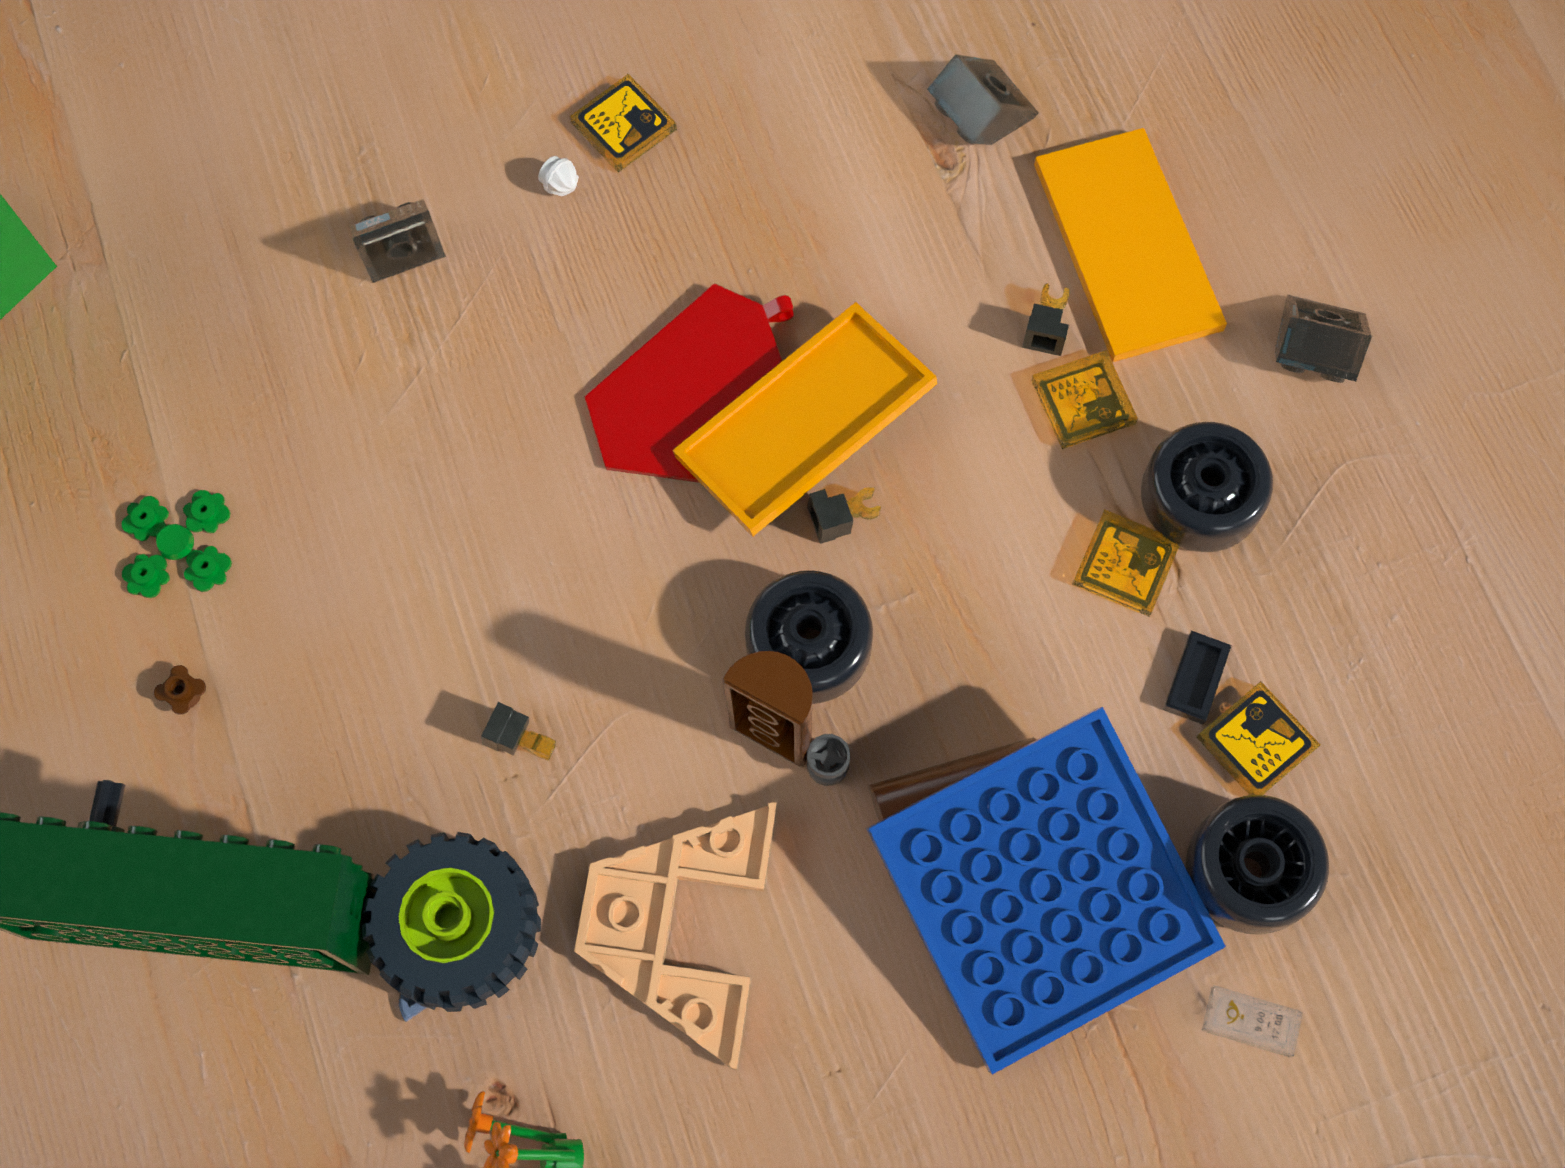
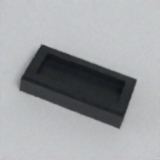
[1163,630,1232,725]

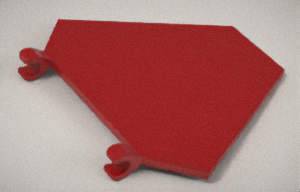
[584,283,794,483]

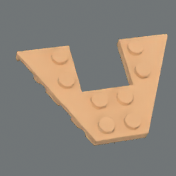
[574,802,777,1070]

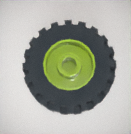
[361,832,541,1012]

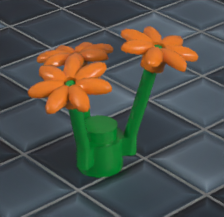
[464,1091,584,1168]

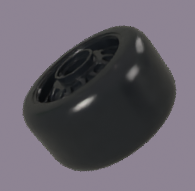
[1141,422,1273,552]
[745,570,873,704]
[1186,795,1329,934]

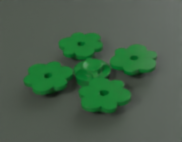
[121,490,232,598]

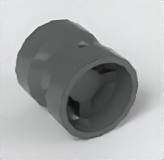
[807,734,850,786]

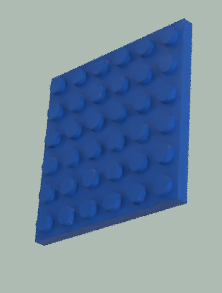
[866,707,1226,1075]

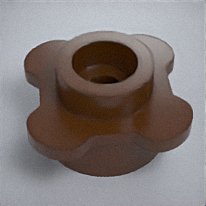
[154,665,206,715]

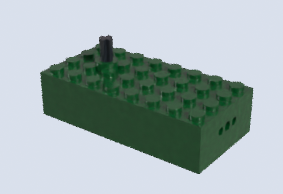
[0,780,376,975]

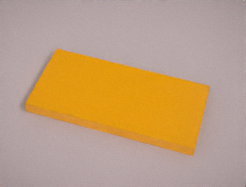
[1034,128,1227,362]
[673,302,937,537]

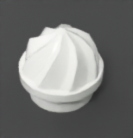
[538,156,579,196]

